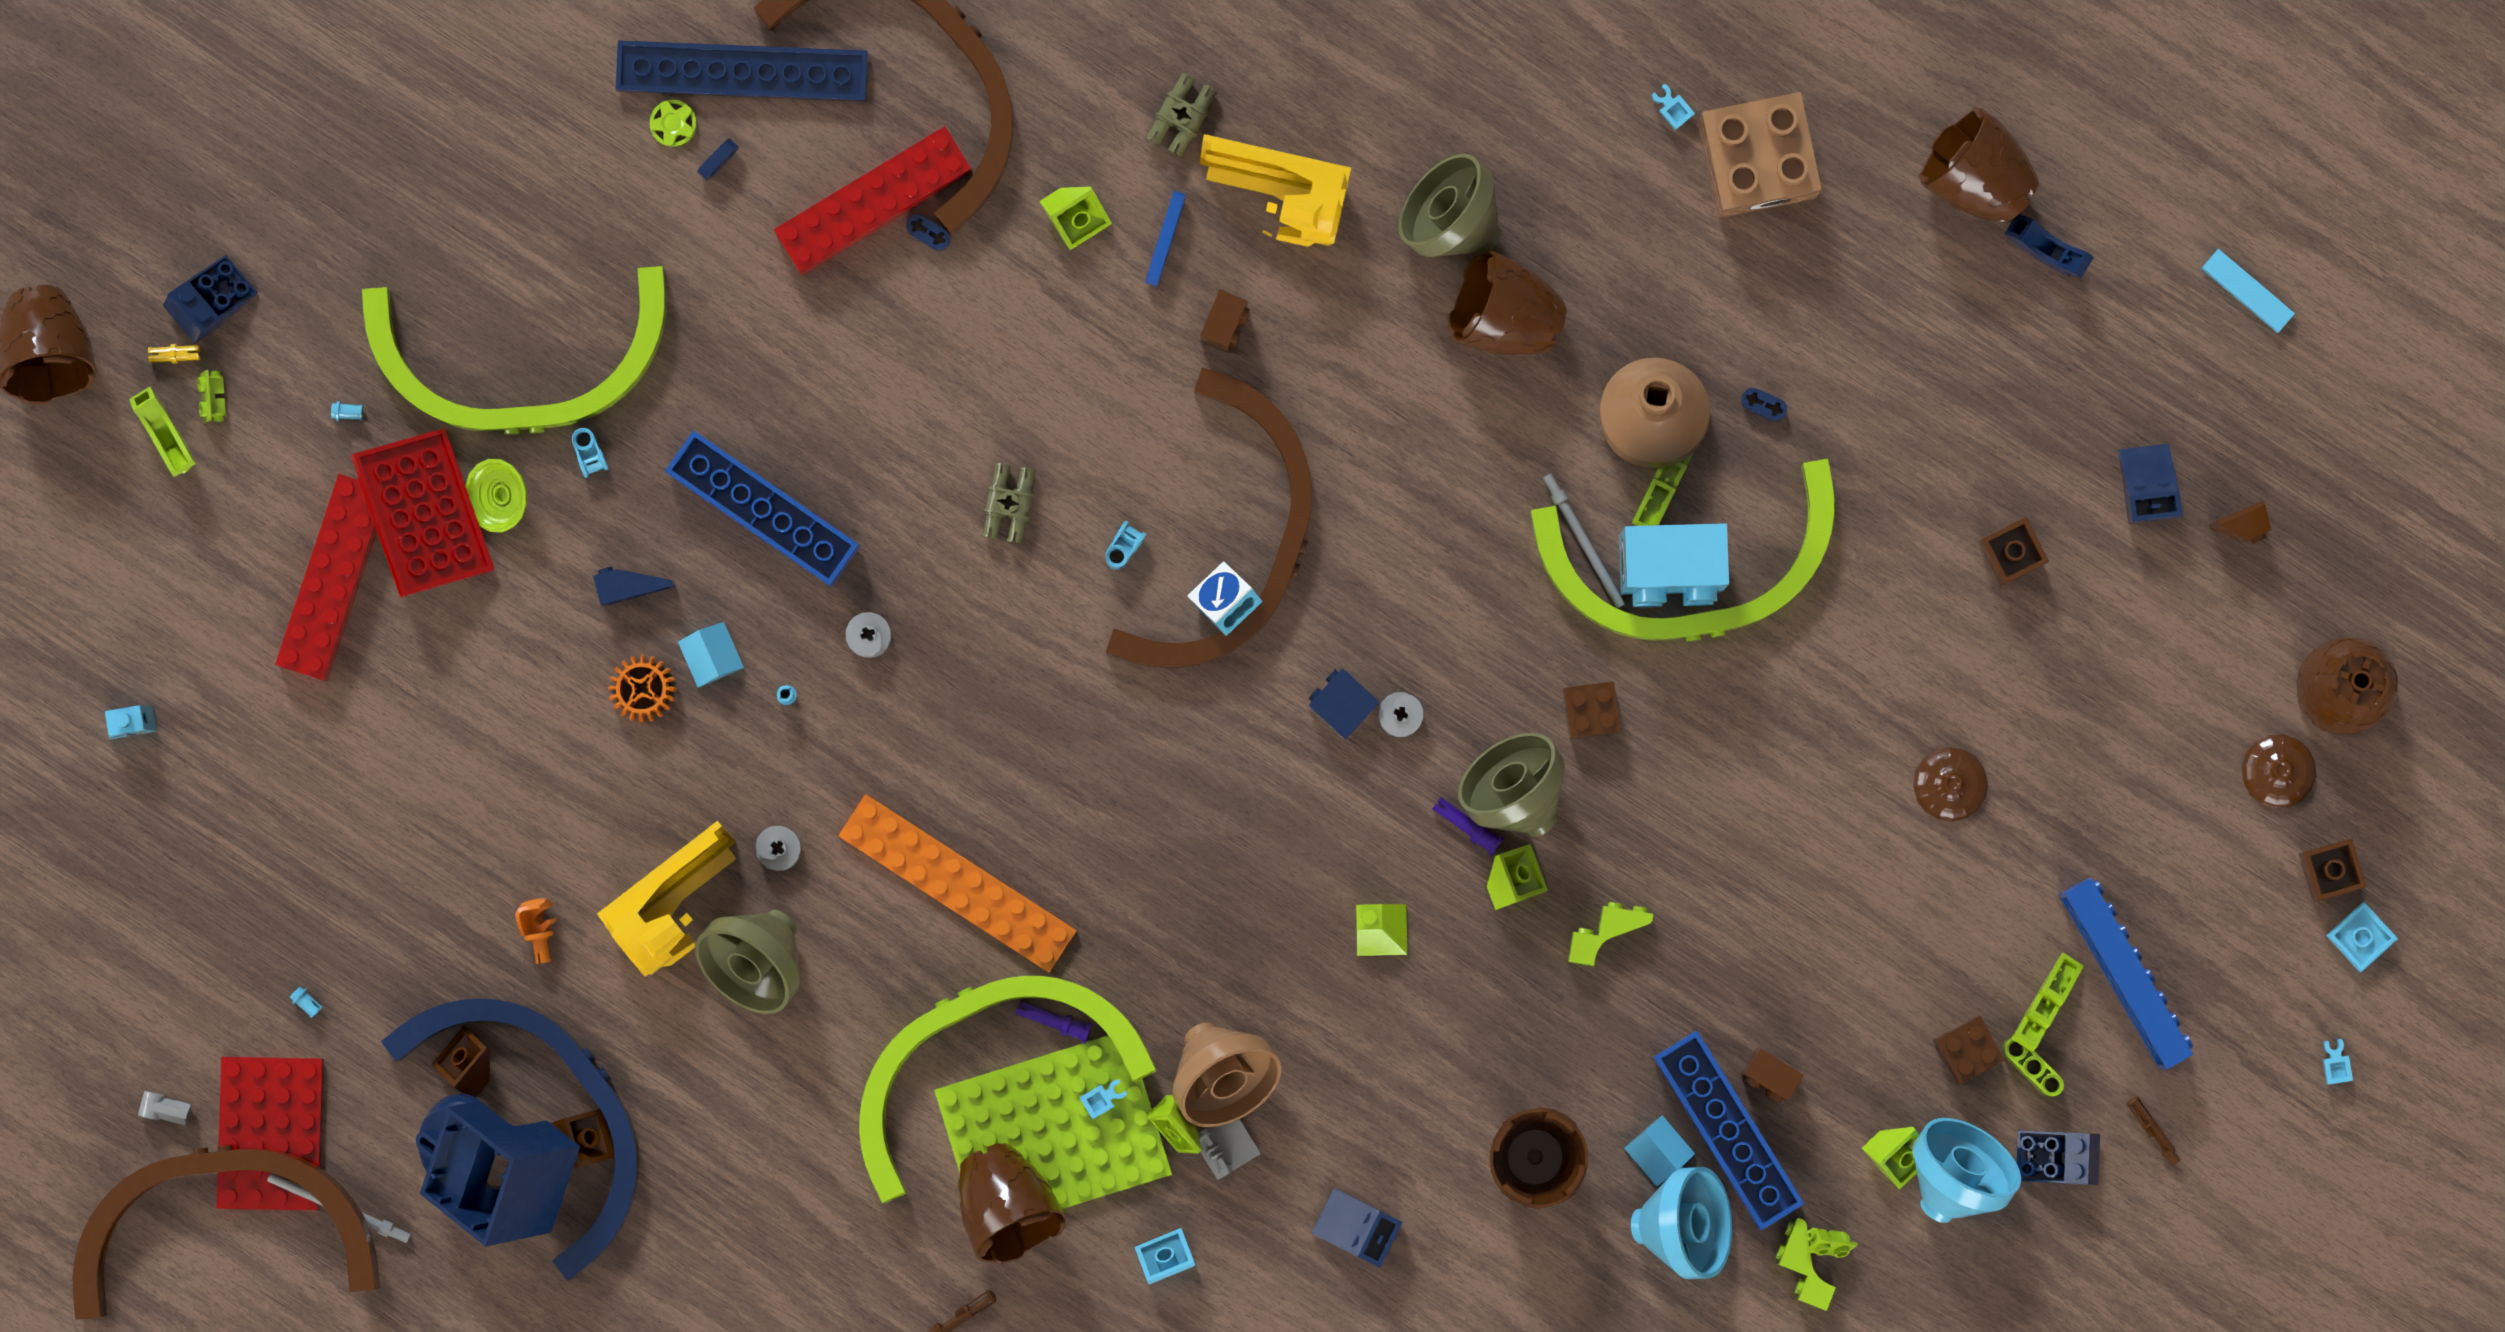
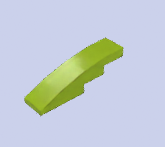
[1632,454,1693,526]
[2011,953,2084,1052]

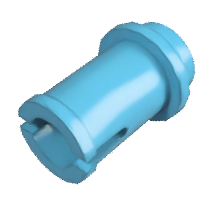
[331,401,363,421]
[777,685,797,705]
[290,987,323,1019]

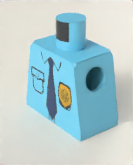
[105,705,157,739]

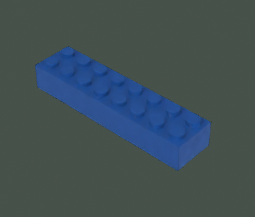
[665,430,860,588]
[2058,878,2194,1070]
[1652,1031,1804,1231]

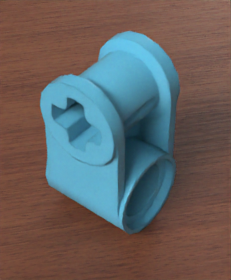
[572,428,609,478]
[1106,520,1147,570]

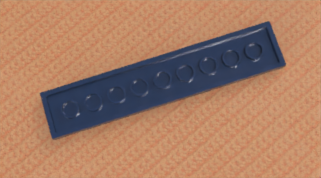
[615,40,868,102]

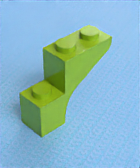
[129,386,196,477]
[1568,902,1653,966]
[1775,1217,1836,1311]

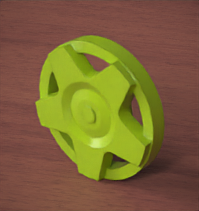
[650,100,697,147]

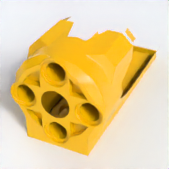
[1199,134,1351,247]
[597,821,736,977]

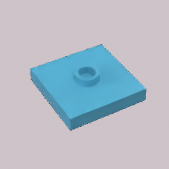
[2326,901,2398,973]

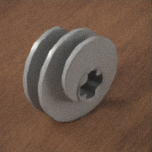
[846,612,892,658]
[1378,692,1423,737]
[756,826,801,871]

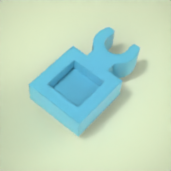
[1651,84,1695,131]
[2322,1039,2353,1085]
[1080,1080,1127,1119]

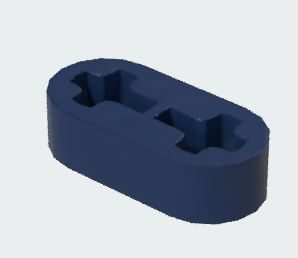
[697,138,739,181]
[906,214,950,251]
[1741,388,1787,422]

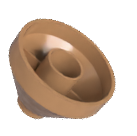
[1599,358,1710,468]
[1173,1023,1282,1127]

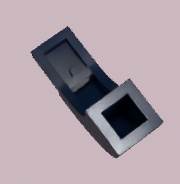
[2004,214,2094,278]

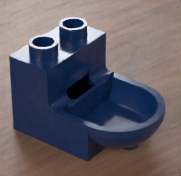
[416,1094,580,1247]

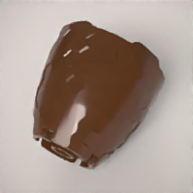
[1918,107,2039,222]
[1448,251,1567,355]
[0,285,96,404]
[2297,637,2398,735]
[1490,1107,1588,1209]
[958,1143,1066,1265]

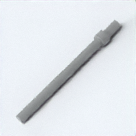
[1543,473,1625,609]
[267,1173,411,1243]

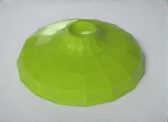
[465,459,528,532]

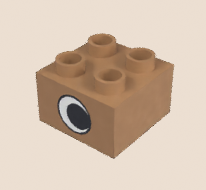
[1698,92,1822,218]

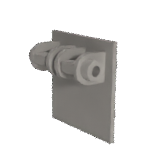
[1198,1119,1261,1180]

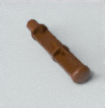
[2126,1096,2180,1166]
[927,1290,996,1332]

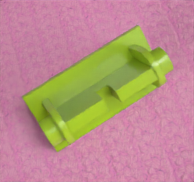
[197,370,226,423]
[1805,1228,1858,1258]

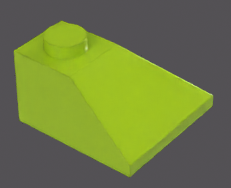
[1039,187,1112,250]
[1487,844,1548,910]
[1356,904,1407,956]
[1146,1095,1202,1154]
[1862,1127,1920,1190]

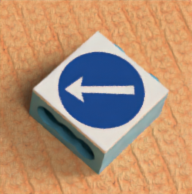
[1188,561,1263,636]

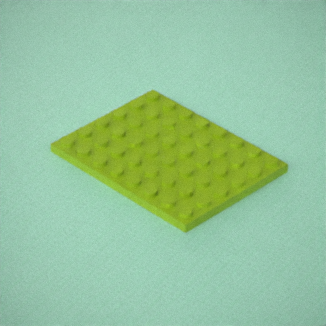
[934,1035,1172,1209]

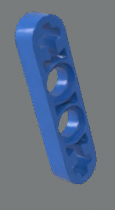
[1145,191,1186,287]

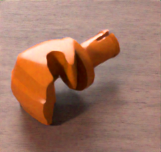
[515,898,556,964]

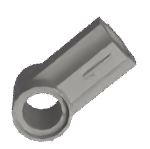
[138,1090,192,1126]

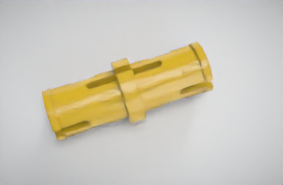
[148,344,201,364]

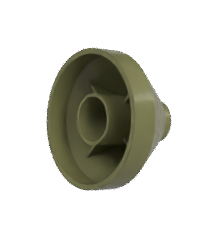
[1398,154,1501,257]
[1458,733,1565,837]
[695,910,800,1014]

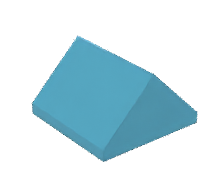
[678,622,744,688]
[1624,1115,1695,1186]
[1135,1228,1196,1284]

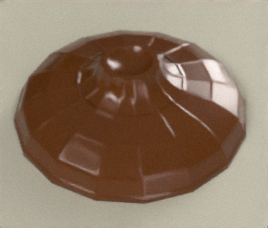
[2242,734,2316,808]
[1913,747,1988,822]

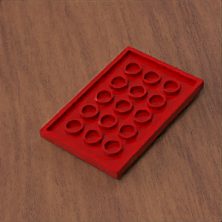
[351,428,495,598]
[216,1057,324,1211]

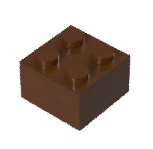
[1200,289,1250,353]
[1978,517,2049,586]
[1563,681,1621,739]
[2299,839,2367,902]
[1933,1016,2005,1084]
[1741,1048,1804,1102]

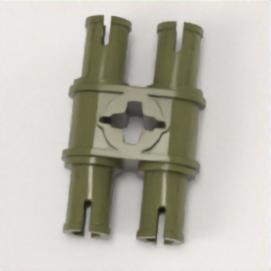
[1146,73,1218,158]
[982,463,1036,544]

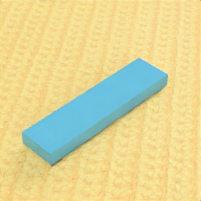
[2201,249,2295,333]

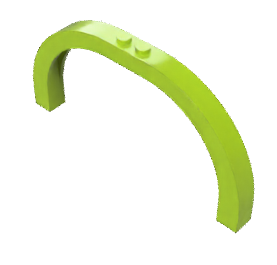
[362,266,667,435]
[1530,459,1834,642]
[859,976,1158,1204]

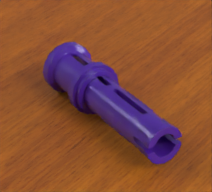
[1432,797,1505,857]
[1016,999,1093,1044]

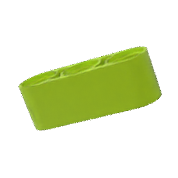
[2002,1039,2064,1096]

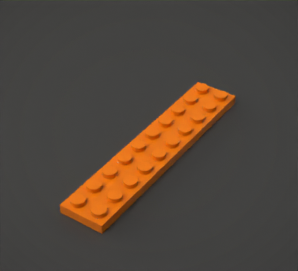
[838,794,1077,973]

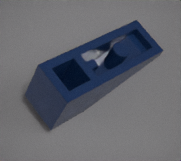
[593,567,676,607]

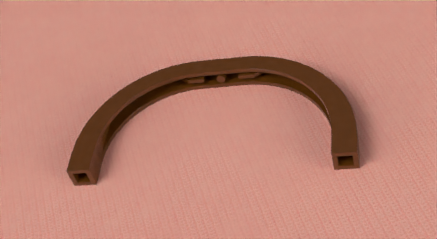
[753,0,1013,236]
[1106,367,1311,668]
[72,1145,380,1320]

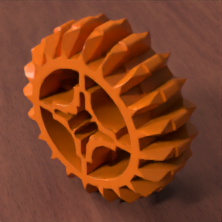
[608,655,677,723]

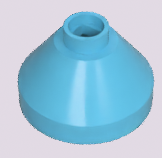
[1913,1118,2021,1223]
[1631,1167,1732,1279]

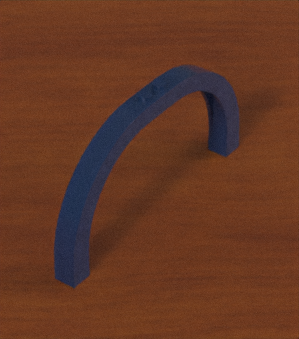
[381,998,639,1281]

